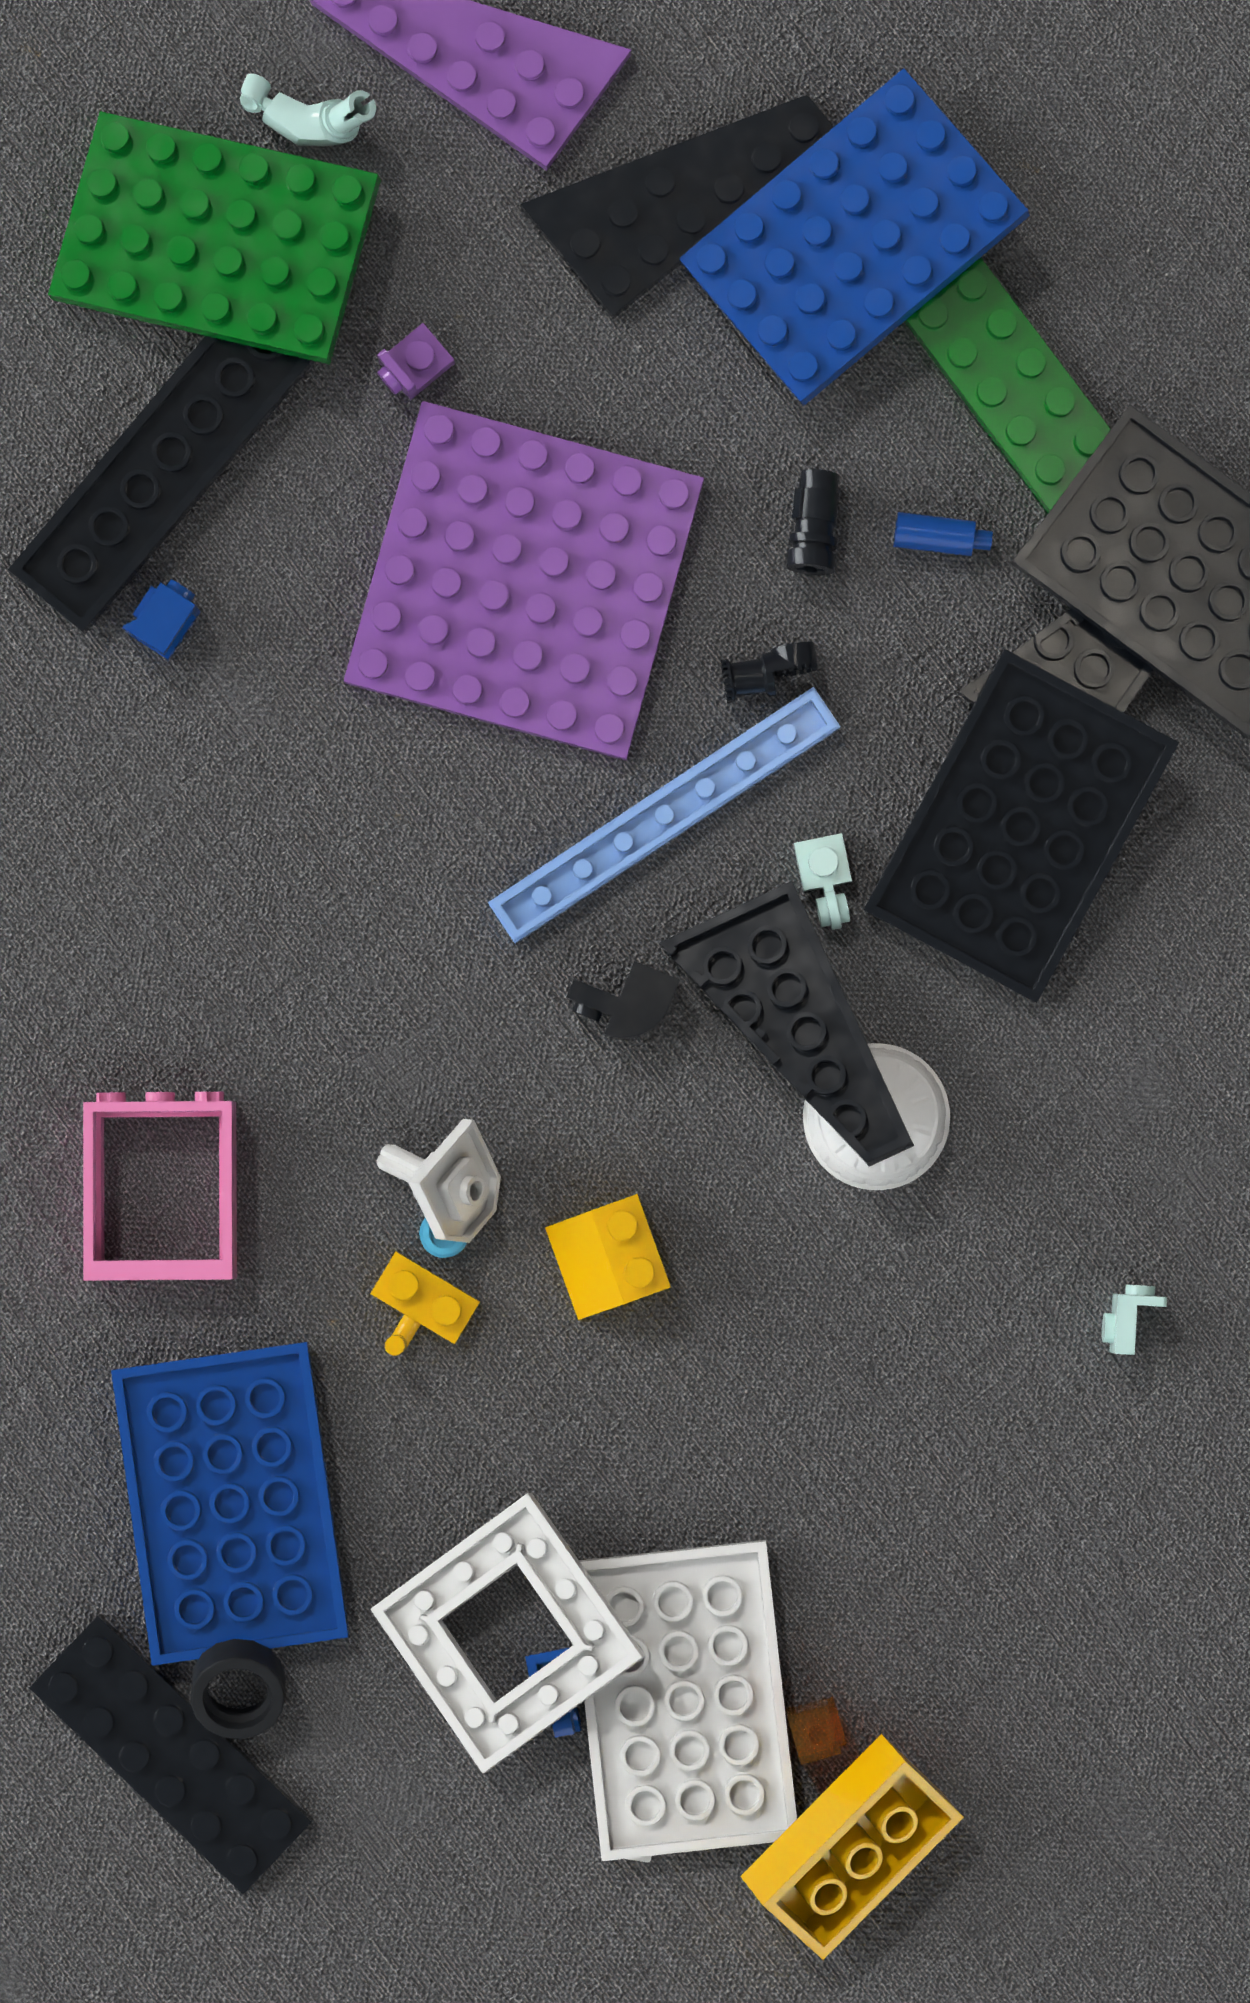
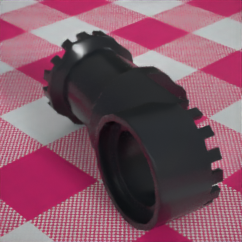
[721,641,819,703]

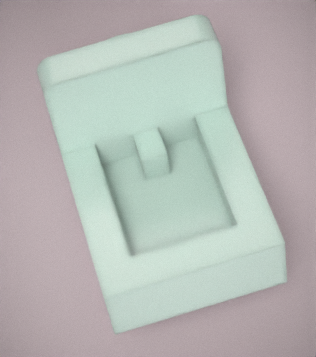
[1102,1284,1167,1355]

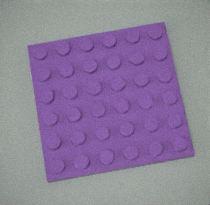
[344,401,704,761]

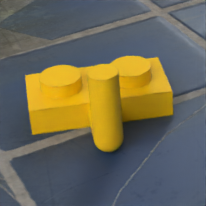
[370,1251,480,1356]

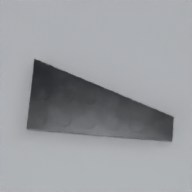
[520,95,834,319]
[659,881,914,1167]

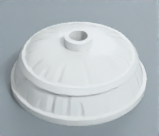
[803,1043,950,1190]

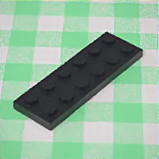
[29,1614,313,1894]

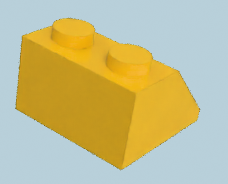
[545,1194,671,1320]

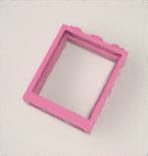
[83,1091,237,1281]

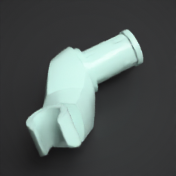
[240,74,376,146]

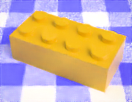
[740,1734,964,1960]

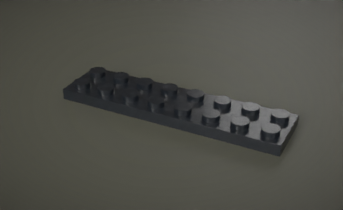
[8,336,316,634]

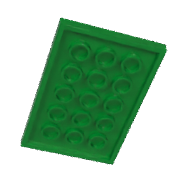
[48,111,381,365]

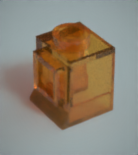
[785,1696,847,1765]

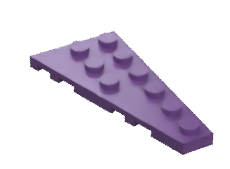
[310,0,631,171]

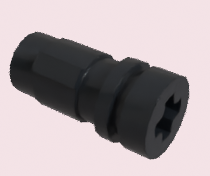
[786,469,839,575]

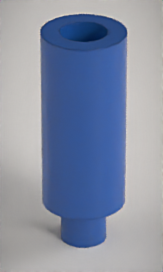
[893,512,993,556]

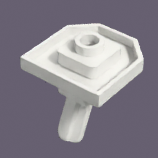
[377,1119,501,1243]

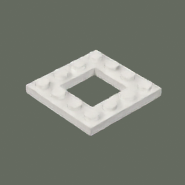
[370,1493,645,1773]

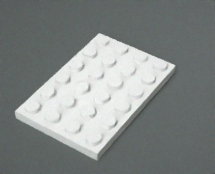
[579,1540,797,1861]

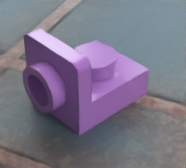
[377,323,455,401]

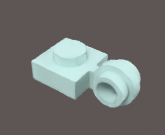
[793,833,852,930]

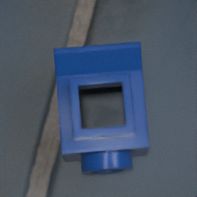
[122,579,200,661]

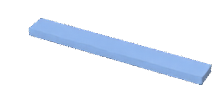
[488,687,841,944]

